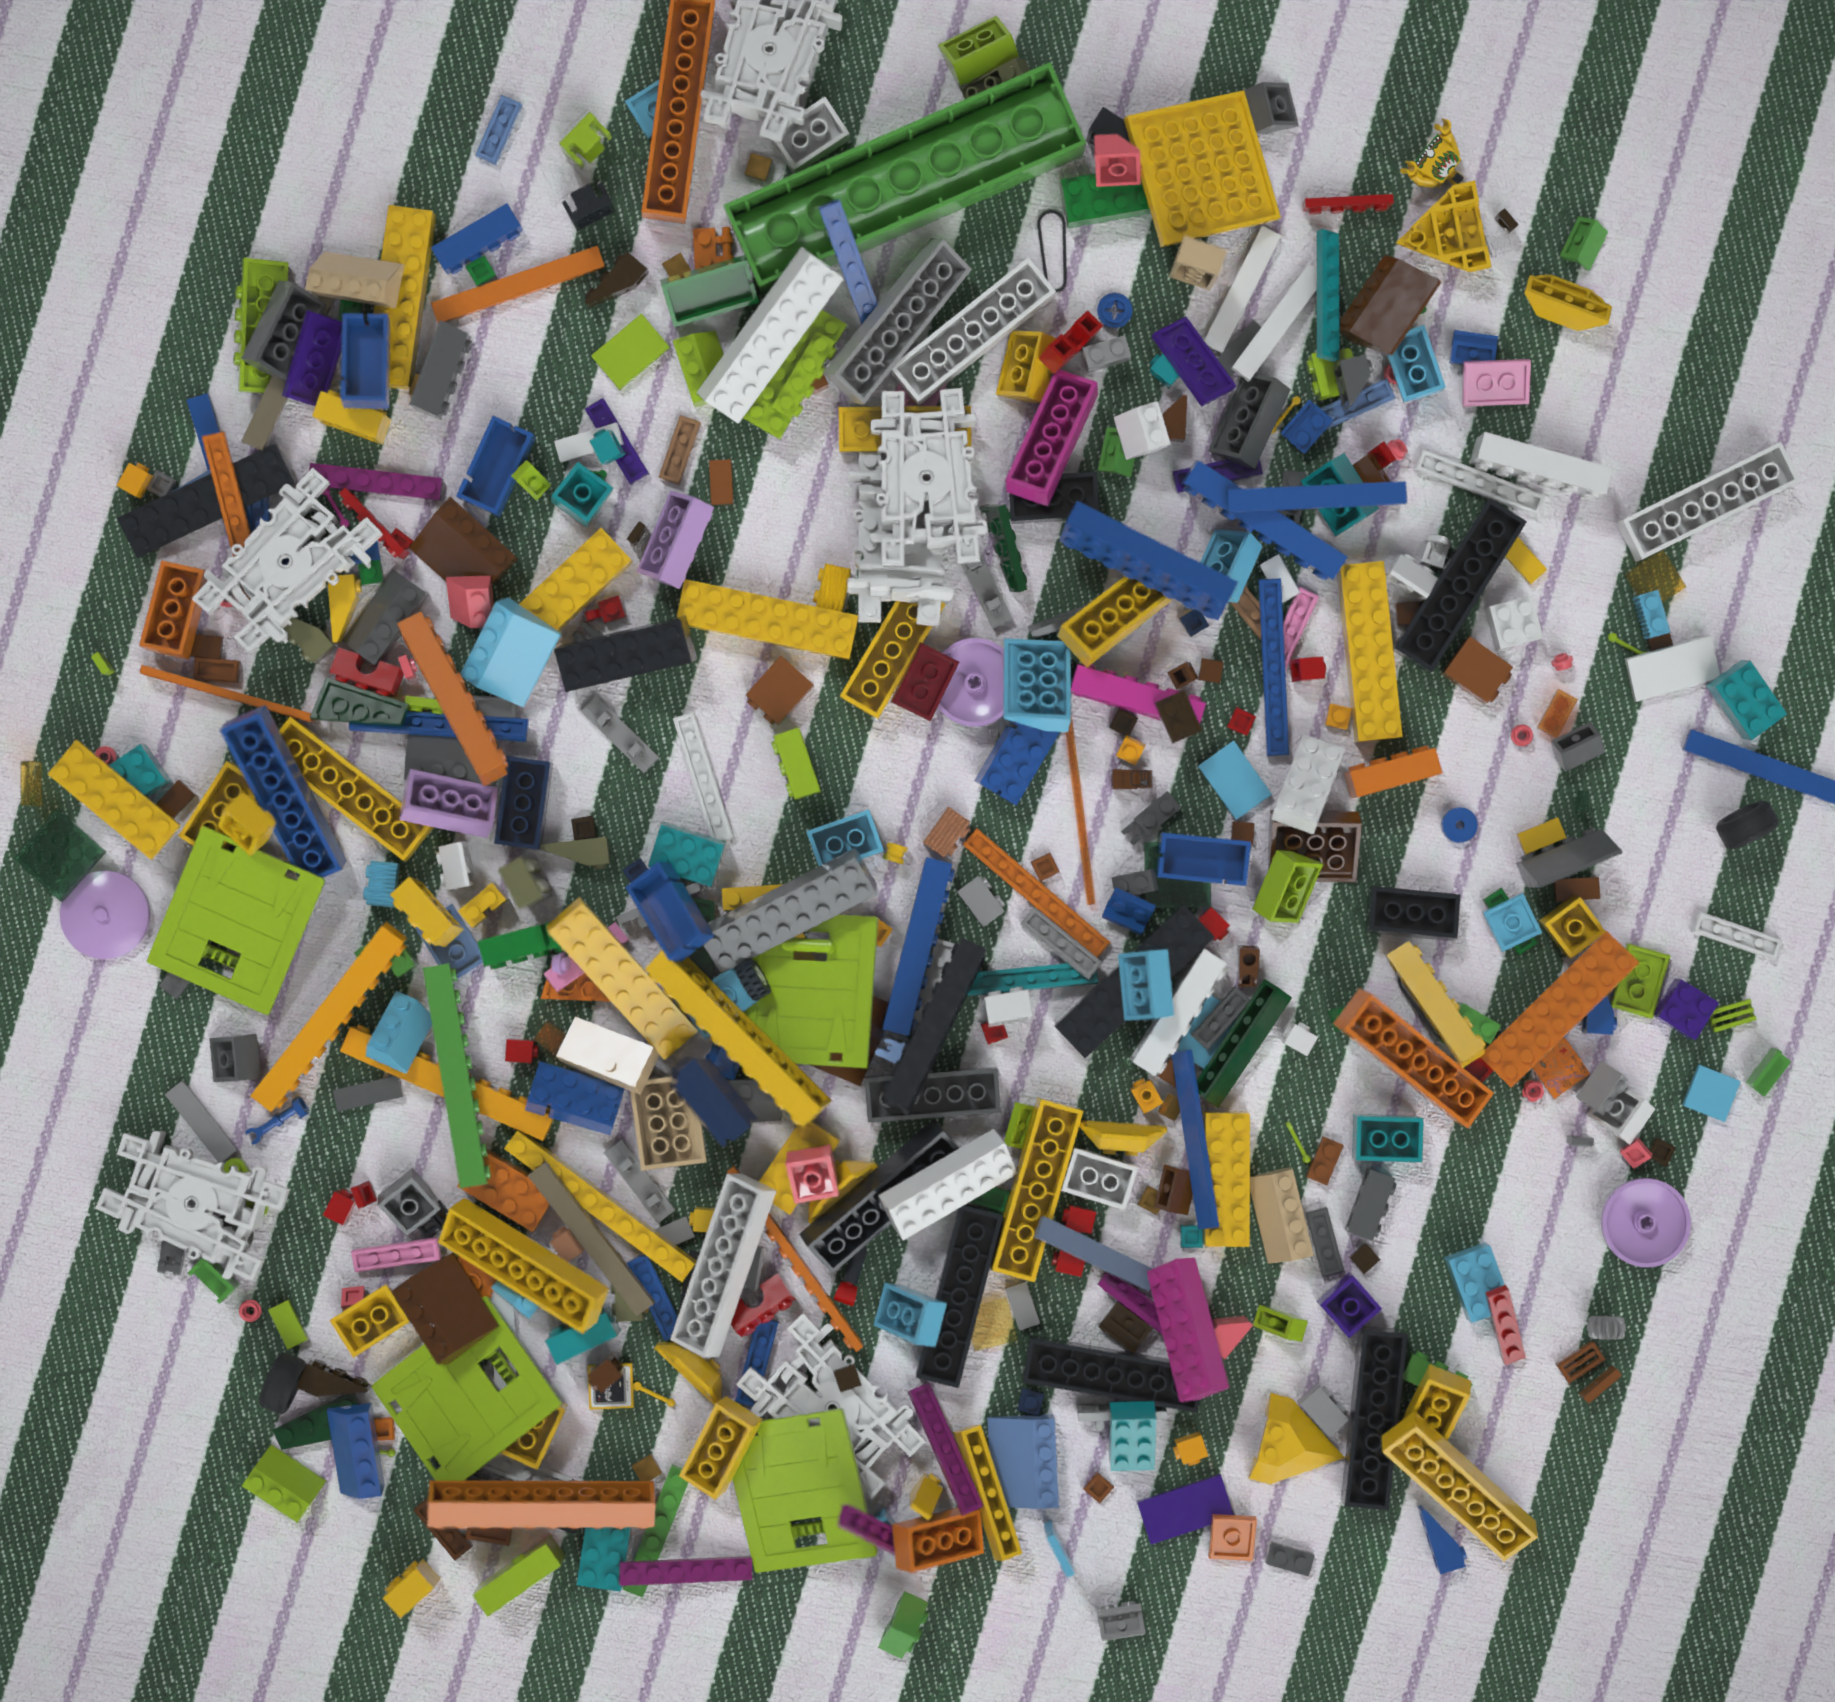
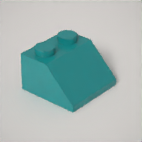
[551,462,614,528]

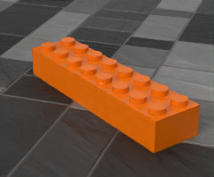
[397,611,508,787]
[1480,931,1639,1088]
[1333,988,1494,1128]

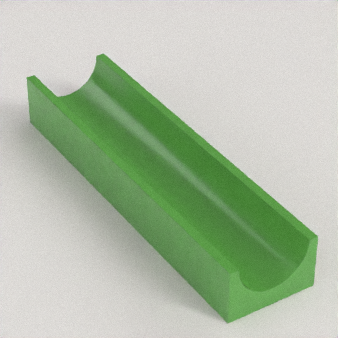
[723,62,1087,297]

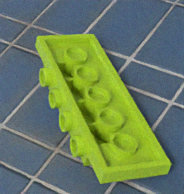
[233,258,289,394]
[743,310,847,440]

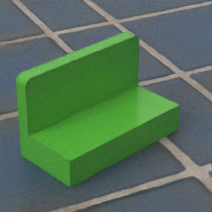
[1560,216,1608,270]
[1098,427,1135,477]
[1745,1048,1791,1097]

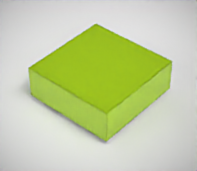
[91,652,115,676]

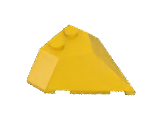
[1395,180,1492,273]
[1249,1392,1345,1484]

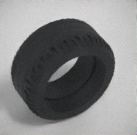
[1716,800,1779,849]
[258,1352,306,1414]

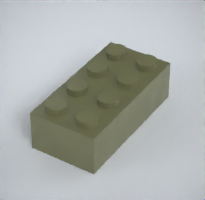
[497,857,553,909]

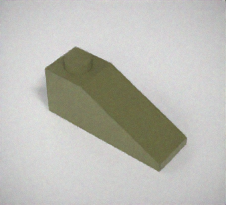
[540,837,611,870]

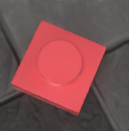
[398,655,418,680]
[1620,1138,1652,1169]
[341,1286,366,1311]

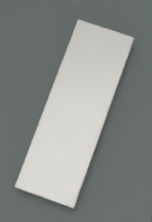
[554,423,624,463]

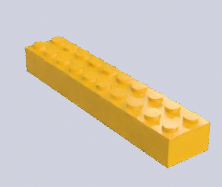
[645,950,832,1127]

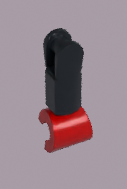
[833,1246,867,1307]

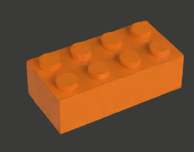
[139,560,208,660]
[1343,745,1443,799]
[457,1149,550,1232]
[892,1507,984,1573]

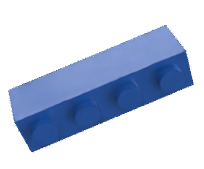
[431,203,523,275]

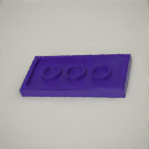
[282,310,342,406]
[1151,316,1236,407]
[1137,1474,1234,1545]

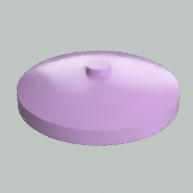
[938,638,1004,727]
[60,871,151,959]
[1601,1178,1691,1267]

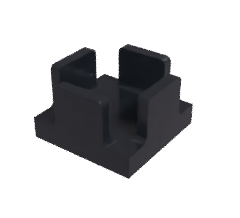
[562,181,616,232]

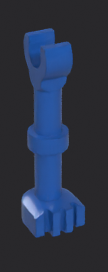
[245,1096,310,1145]

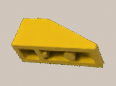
[328,574,362,644]
[909,1472,943,1520]

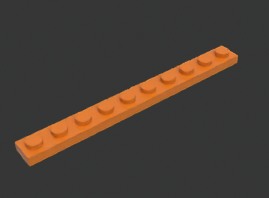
[727,1165,864,1352]

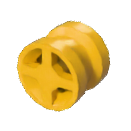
[882,842,908,864]

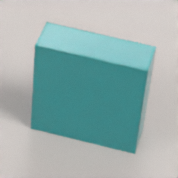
[1180,1225,1203,1248]

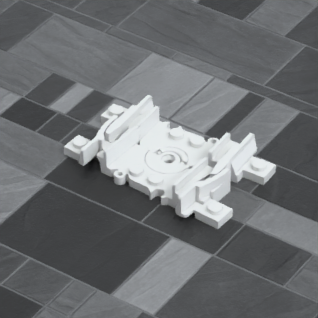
[701,0,842,142]
[870,388,988,566]
[847,452,954,627]
[192,468,383,655]
[96,1131,290,1281]
[736,1312,926,1500]

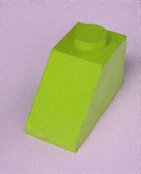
[1253,1305,1308,1342]

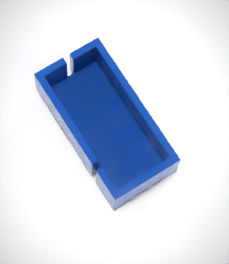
[341,313,391,409]
[456,416,536,518]
[974,721,1060,805]
[1156,833,1251,886]
[625,861,714,962]
[525,1062,625,1136]

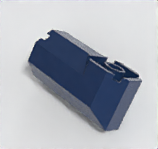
[670,1057,757,1147]

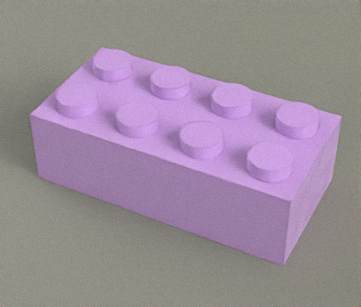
[636,490,714,589]
[399,769,498,838]

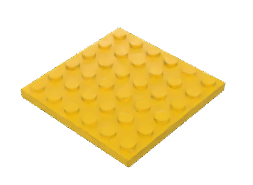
[1124,90,1281,247]

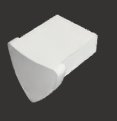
[1420,535,1452,569]

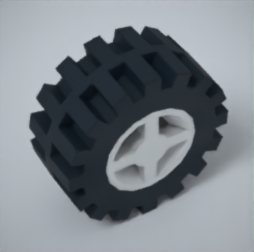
[735,959,771,1001]

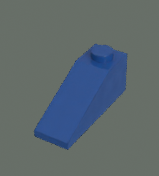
[1582,996,1617,1035]
[1417,1505,1467,1575]

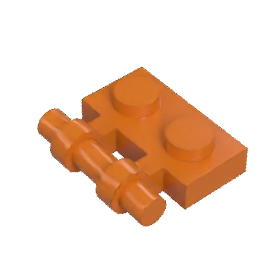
[693,227,734,269]

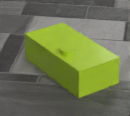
[472,1534,566,1617]

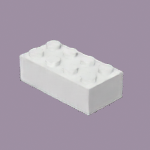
[1272,734,1345,835]

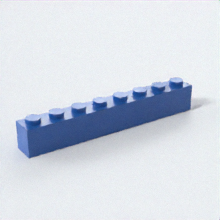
[882,857,955,1036]

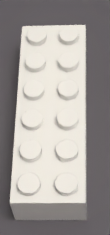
[1469,432,1613,501]
[1129,949,1227,1076]
[879,1129,1018,1240]

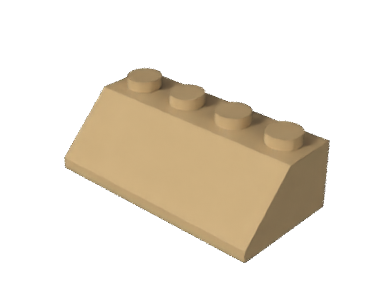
[305,252,404,309]
[1250,1167,1314,1263]

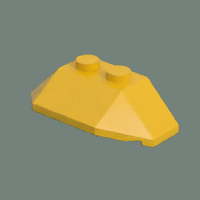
[1524,275,1612,331]
[1079,1120,1167,1156]
[808,1159,878,1224]
[654,1342,723,1406]

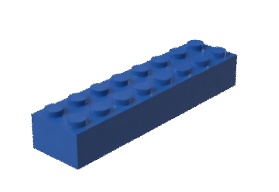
[1180,460,1348,581]
[1059,501,1238,621]
[220,705,347,877]

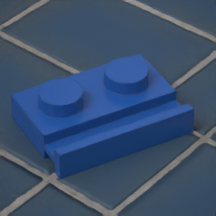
[1449,330,1498,365]
[1281,399,1334,454]

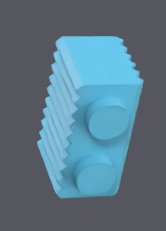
[1632,590,1670,639]
[363,861,400,908]

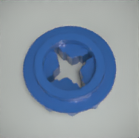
[1097,293,1132,329]

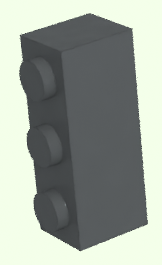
[1345,1167,1397,1241]

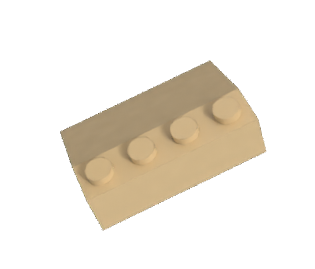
[630,1076,707,1171]

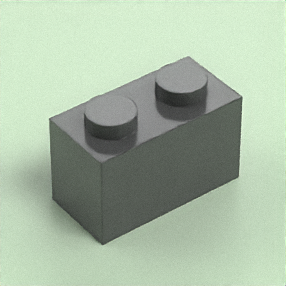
[1551,722,1605,772]

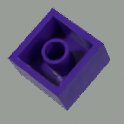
[1653,978,1719,1040]
[1316,1272,1382,1338]

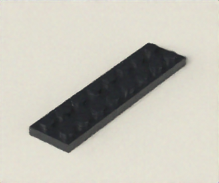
[117,443,297,558]

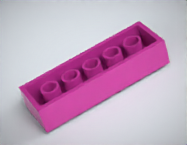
[1005,370,1098,506]
[1071,664,1206,724]
[1147,1258,1229,1402]

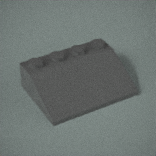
[404,734,499,785]
[1516,827,1623,887]

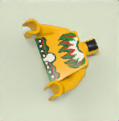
[1400,118,1464,188]

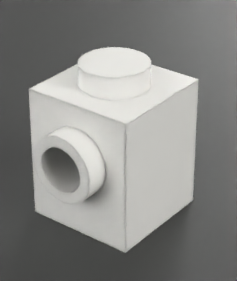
[1281,1022,1318,1056]

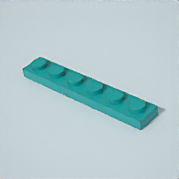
[1317,229,1340,362]
[968,963,1098,996]

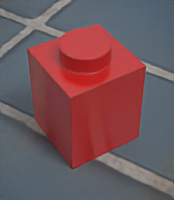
[1290,656,1326,682]
[1198,907,1230,941]
[505,1038,539,1063]
[323,1188,356,1225]

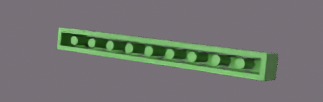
[423,963,491,1189]

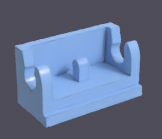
[875,1039,906,1063]

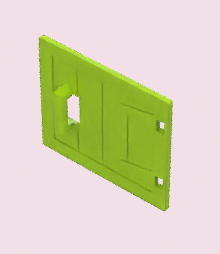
[147,826,326,1015]
[744,915,878,1068]
[371,1296,563,1481]
[733,1408,878,1573]

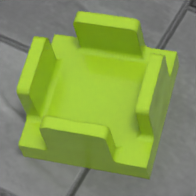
[559,112,612,169]

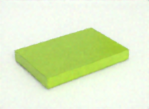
[591,313,670,390]
[1610,943,1671,1019]

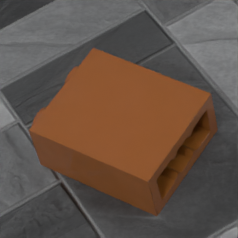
[1441,636,1513,704]
[746,655,814,725]

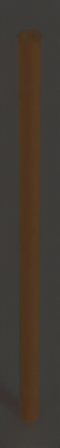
[1065,712,1096,905]

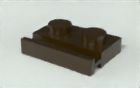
[1154,690,1202,744]
[1098,1300,1153,1353]

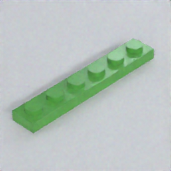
[622,1464,688,1598]

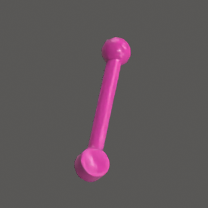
[322,487,350,528]

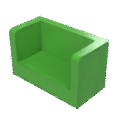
[188,1257,240,1304]

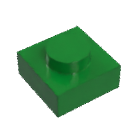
[465,255,496,287]
[358,560,384,586]

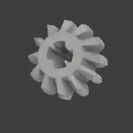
[1587,1316,1626,1339]

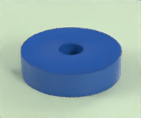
[1441,807,1478,843]

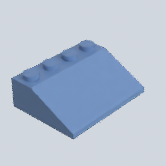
[987,1414,1059,1509]

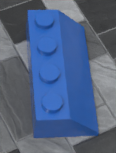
[327,1403,385,1499]

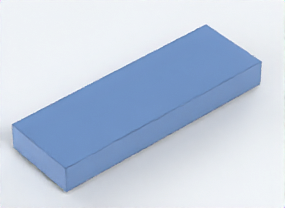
[475,95,523,165]

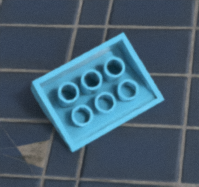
[460,598,562,707]
[1003,638,1071,732]

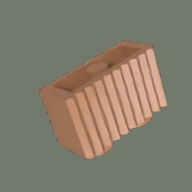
[923,806,971,858]
[550,1225,585,1262]

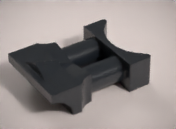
[418,1200,449,1239]

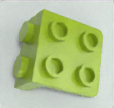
[1306,348,1353,401]

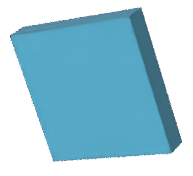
[625,80,659,139]
[1482,893,1542,952]
[1682,1065,1741,1122]

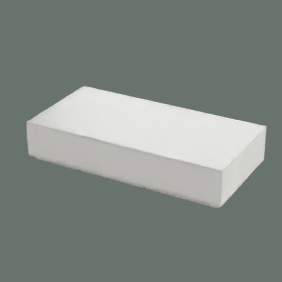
[1260,554,1301,603]

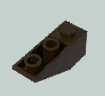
[585,252,649,308]
[297,1359,372,1397]

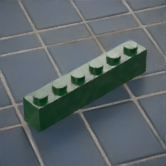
[1197,979,1292,1108]

